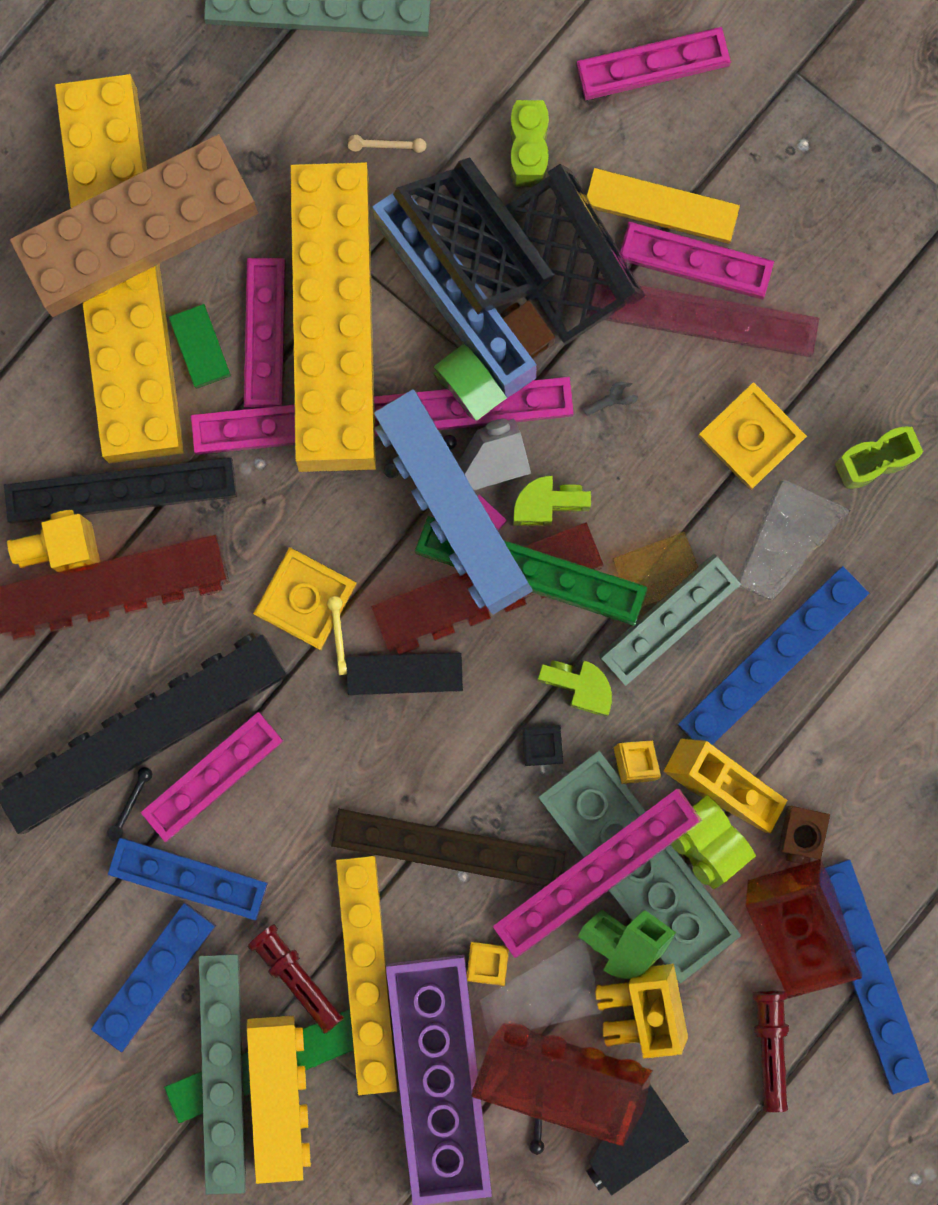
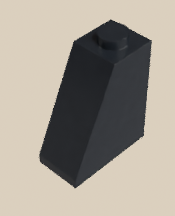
[586,1071,689,1196]

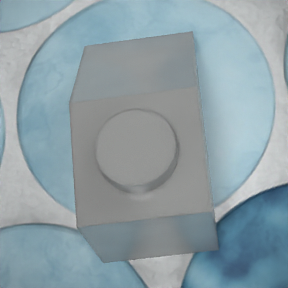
[457,419,531,490]

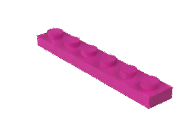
[493,789,702,958]

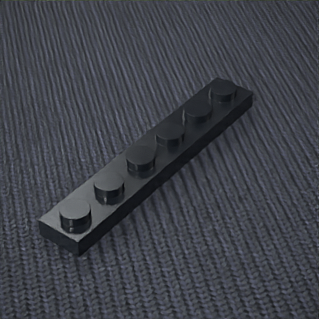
[4,458,237,524]

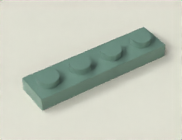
[599,554,741,686]

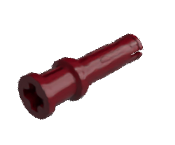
[247,924,344,1034]
[753,991,789,1112]

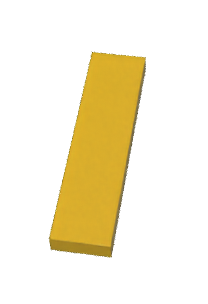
[587,168,740,244]

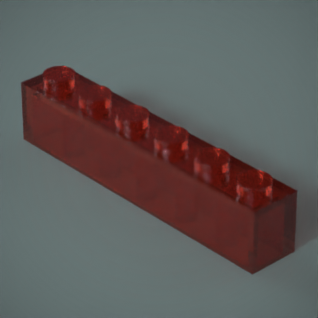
[371,522,604,655]
[0,534,230,641]

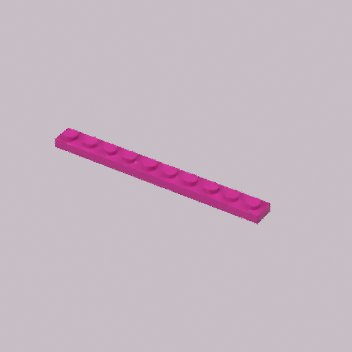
[191,377,574,455]

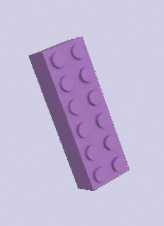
[386,955,492,1205]

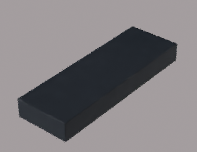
[347,653,463,696]

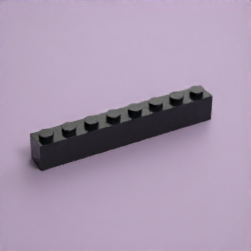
[0,633,289,834]

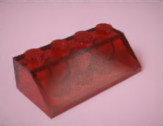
[471,1023,653,1146]

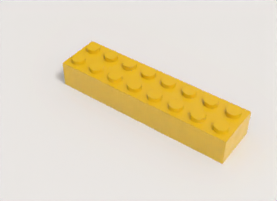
[291,162,376,472]

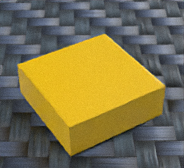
[613,740,661,784]
[467,942,509,986]

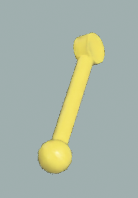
[327,596,347,676]

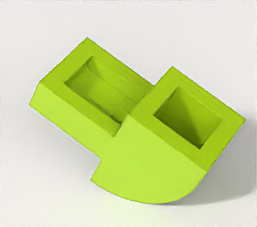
[513,476,591,526]
[537,660,612,717]

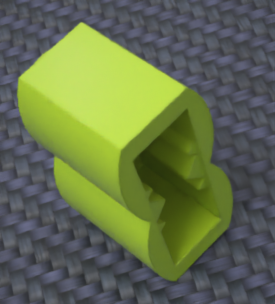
[510,100,549,187]
[835,426,923,489]
[670,795,756,889]

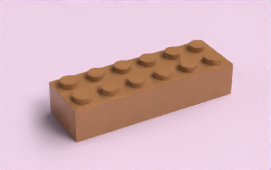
[10,134,258,318]

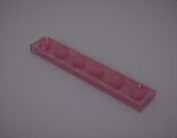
[589,278,819,357]

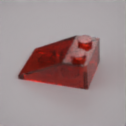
[745,859,862,998]

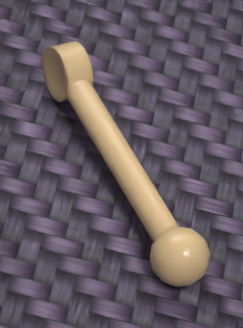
[348,135,426,153]

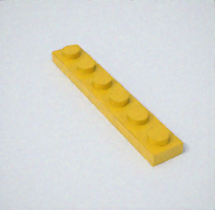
[336,856,398,1095]

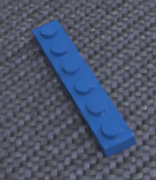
[677,566,870,745]
[812,859,930,1095]

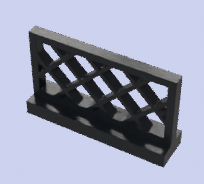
[393,157,555,315]
[505,164,645,344]

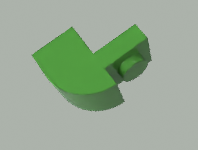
[433,344,507,421]
[578,909,676,979]

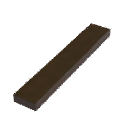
[331,808,565,887]

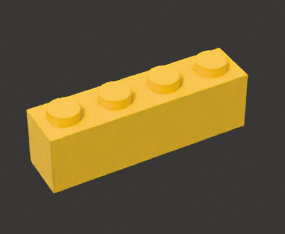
[247,1016,311,1184]

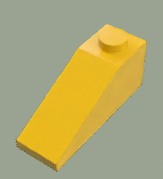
[663,739,788,834]

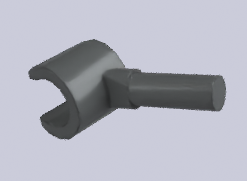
[583,382,638,416]

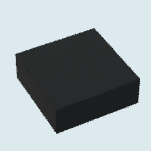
[522,725,563,766]

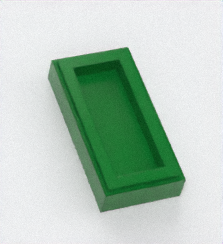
[169,304,231,389]

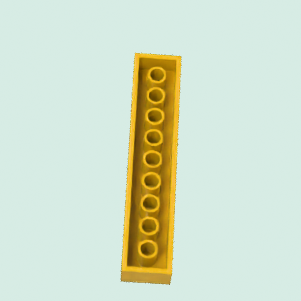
[55,74,184,464]

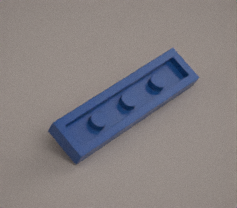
[108,837,268,920]
[91,903,216,1053]

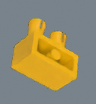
[7,510,102,576]
[595,964,688,1059]

